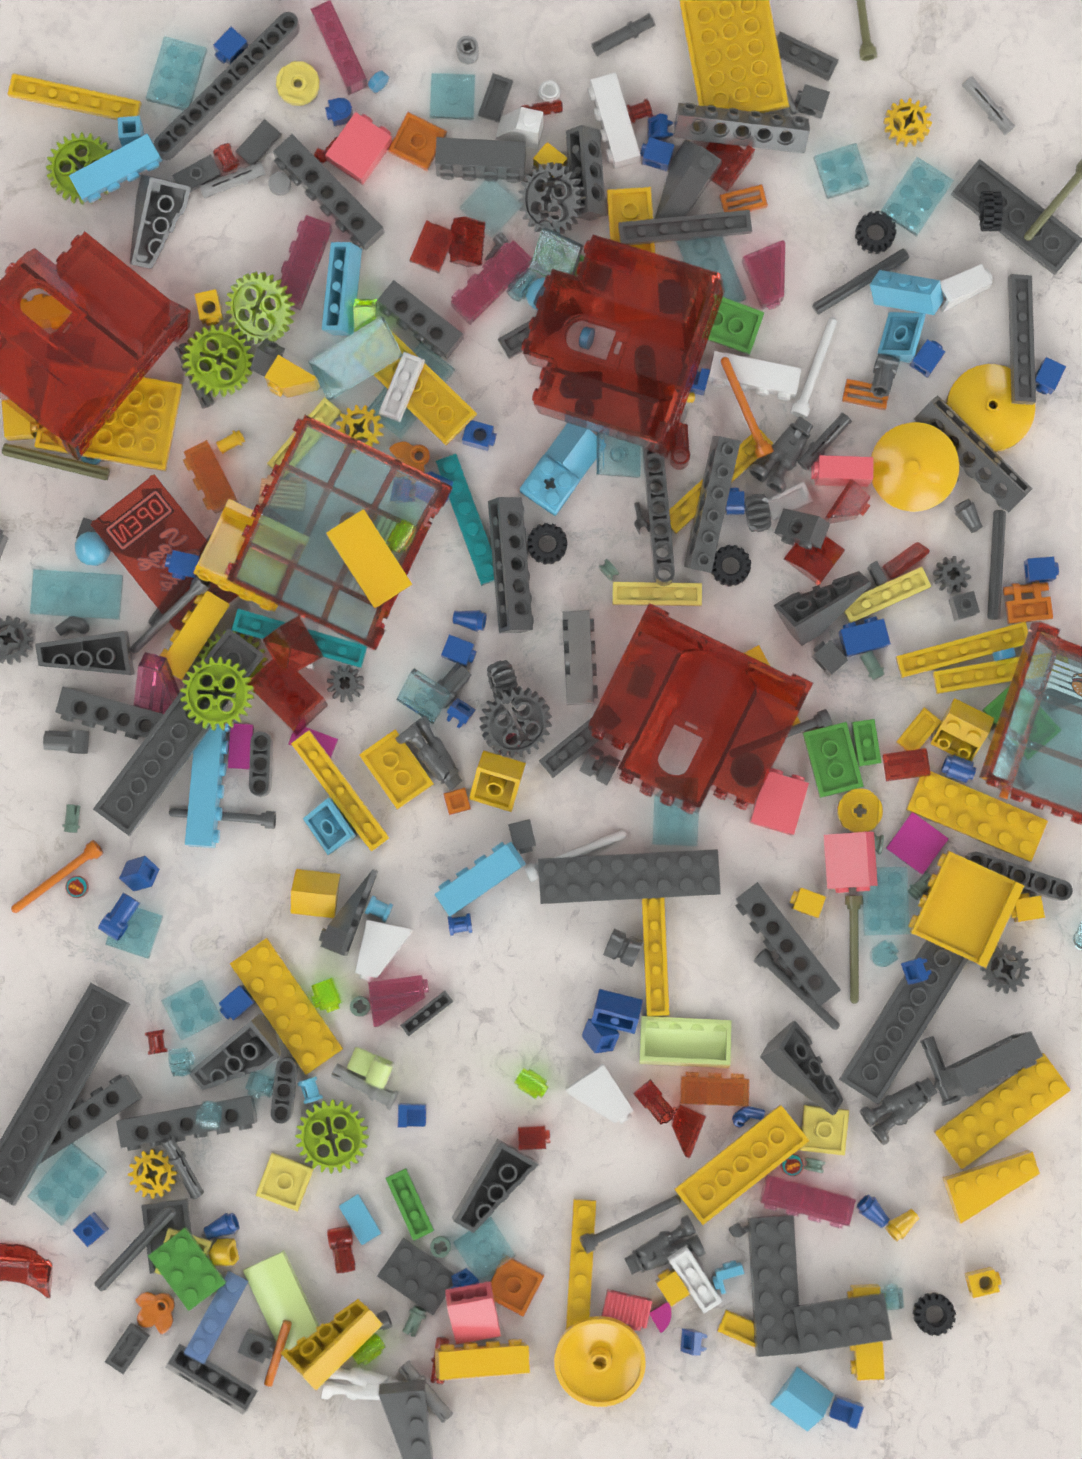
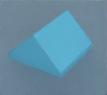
[877,312,926,364]
[545,420,606,481]
[303,798,357,855]
[770,1367,834,1432]

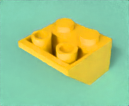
[930,698,994,761]

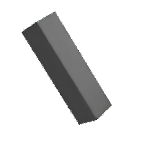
[400,991,454,1036]

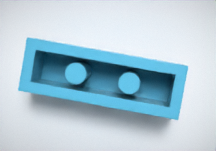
[870,270,944,315]

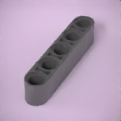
[964,852,1073,901]

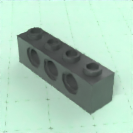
[566,125,606,221]
[377,280,464,359]
[165,1343,258,1414]

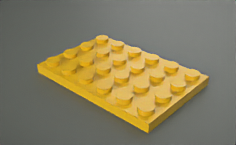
[679,0,790,124]
[34,361,183,472]

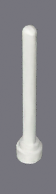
[790,317,837,418]
[524,830,626,883]

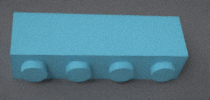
[69,134,163,203]
[322,242,362,336]
[434,842,526,917]

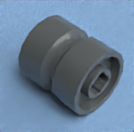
[579,746,620,786]
[603,929,643,967]

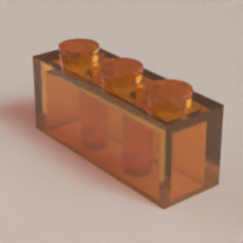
[183,440,239,514]
[679,1071,750,1107]

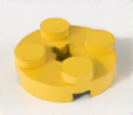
[837,788,883,833]

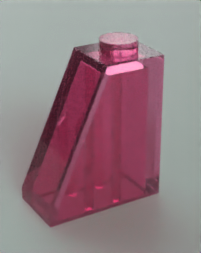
[742,240,785,310]
[133,652,180,714]
[368,975,429,1027]

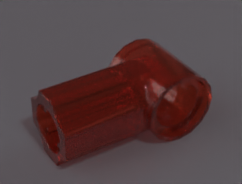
[668,423,691,470]
[633,1079,675,1125]
[327,1225,356,1274]

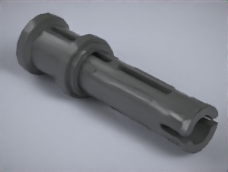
[920,1036,961,1106]

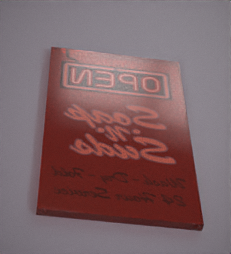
[90,474,238,631]

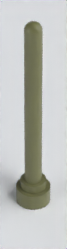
[856,0,877,61]
[1024,159,1082,241]
[845,895,863,1004]

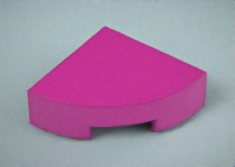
[649,1301,672,1333]

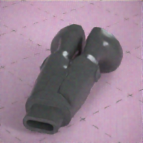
[749,417,813,493]
[395,715,462,790]
[859,1078,938,1145]
[624,1215,706,1275]

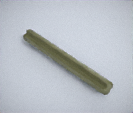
[2,443,110,480]

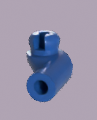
[732,1106,765,1128]

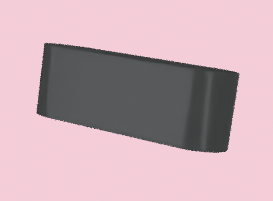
[249,731,273,797]
[270,1057,298,1124]

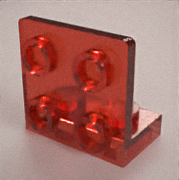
[705,142,755,192]

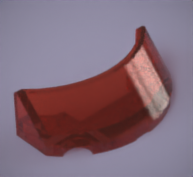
[0,1243,53,1299]

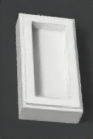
[767,482,814,521]

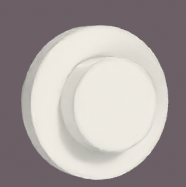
[538,81,560,103]

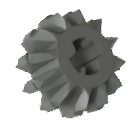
[744,494,771,532]
[933,556,971,594]
[487,660,518,697]
[327,665,365,703]

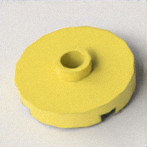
[276,61,320,106]

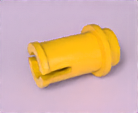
[216,430,246,454]

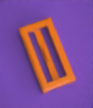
[719,184,768,212]
[842,379,889,410]

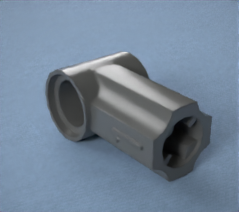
[870,353,900,398]
[428,663,472,709]
[43,730,89,754]

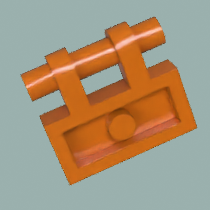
[1003,581,1053,624]

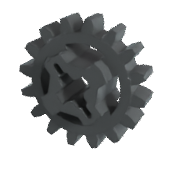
[0,616,35,665]
[980,944,1031,994]

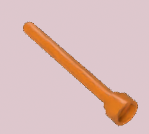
[721,357,774,459]
[11,840,104,913]

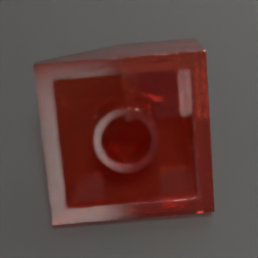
[824,479,871,524]
[783,536,845,585]
[262,615,324,679]
[668,1103,706,1159]

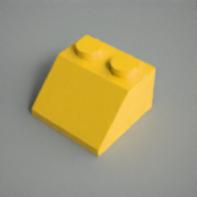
[264,355,320,398]
[469,750,526,812]

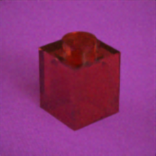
[518,1124,551,1150]

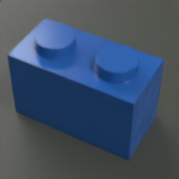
[838,616,891,658]
[591,989,643,1034]

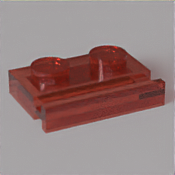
[409,220,456,274]

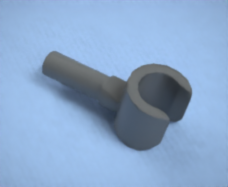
[484,233,508,263]
[634,502,649,535]
[729,1222,748,1238]

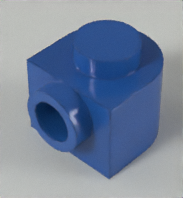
[325,98,353,127]
[725,488,745,515]
[451,1268,479,1289]

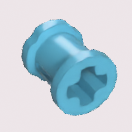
[365,895,393,922]
[297,1076,323,1104]

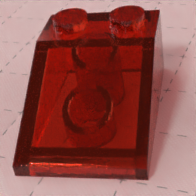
[247,653,328,736]

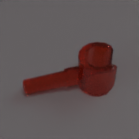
[314,137,337,163]

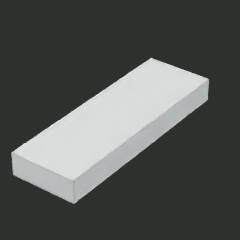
[379,352,425,422]
[667,1245,722,1314]

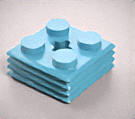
[520,454,580,516]

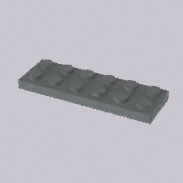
[951,159,1082,275]
[748,1215,801,1357]

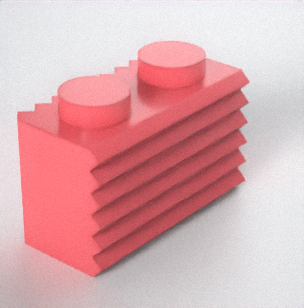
[601,1289,652,1331]

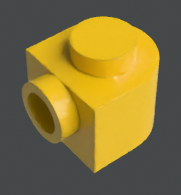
[209,1238,239,1266]

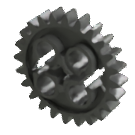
[518,163,586,236]
[479,686,552,758]

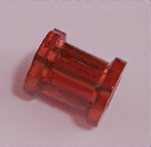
[626,98,653,124]
[213,143,240,173]
[144,1029,168,1055]

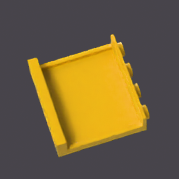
[193,499,310,612]
[908,850,1024,968]

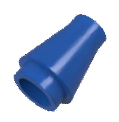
[452,610,487,632]
[856,1194,890,1228]
[204,1213,240,1240]

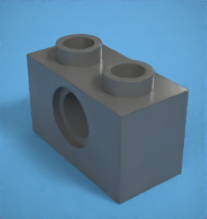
[774,508,830,550]

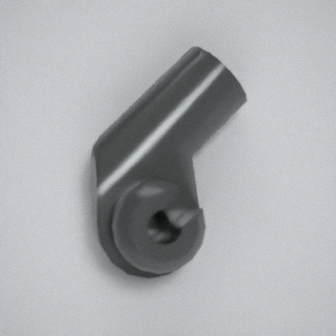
[55,616,90,636]

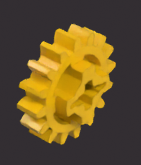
[883,98,932,147]
[336,405,384,453]
[128,1148,178,1199]

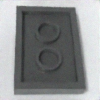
[141,1198,192,1274]
[377,1238,455,1315]

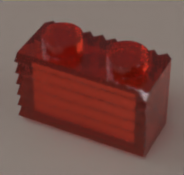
[449,216,486,267]

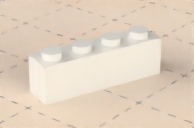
[587,72,640,169]
[708,351,802,401]

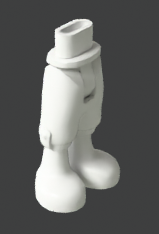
[321,1367,402,1401]

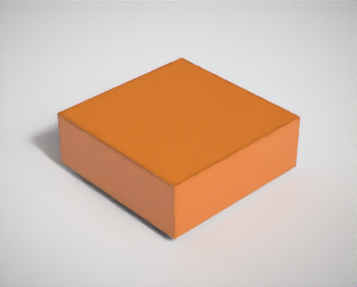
[443,788,471,815]

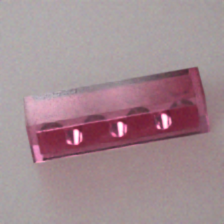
[311,0,368,96]
[280,215,333,310]
[451,240,532,325]
[759,1174,856,1229]

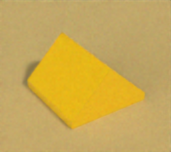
[290,869,341,918]

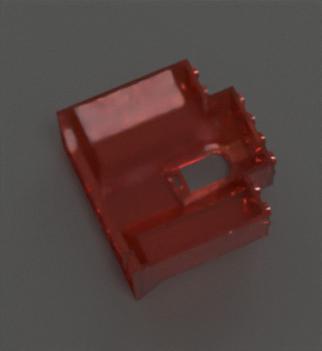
[0,231,191,460]
[521,234,725,458]
[588,603,813,815]

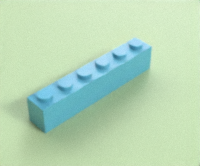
[185,723,230,848]

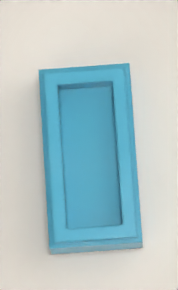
[339,1194,382,1245]

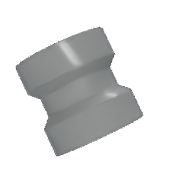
[456,36,479,64]

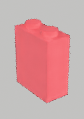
[325,112,392,185]
[811,455,874,487]
[749,768,809,836]
[824,832,878,893]
[445,1282,501,1345]

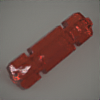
[520,100,563,116]

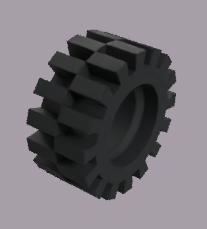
[979,191,1003,231]
[855,211,897,254]
[527,523,567,565]
[711,545,751,587]
[913,1292,956,1336]

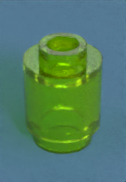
[386,519,417,554]
[514,1068,549,1099]
[352,1332,386,1366]

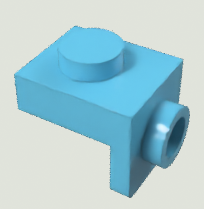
[712,1260,744,1294]

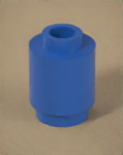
[941,755,976,783]

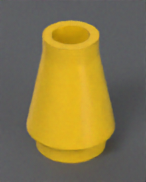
[885,1209,919,1241]

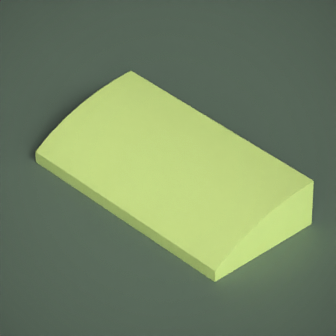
[639,1016,732,1068]
[243,1250,319,1350]

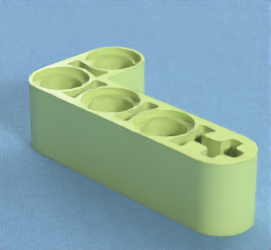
[347,1047,395,1089]

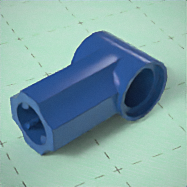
[98,893,140,941]

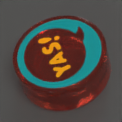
[65,876,89,898]
[780,1153,804,1177]

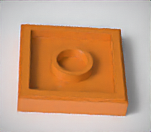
[388,112,447,171]
[490,1254,544,1317]

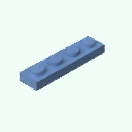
[184,1271,248,1364]

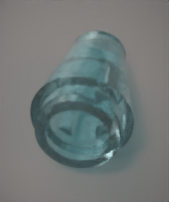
[507,268,537,302]

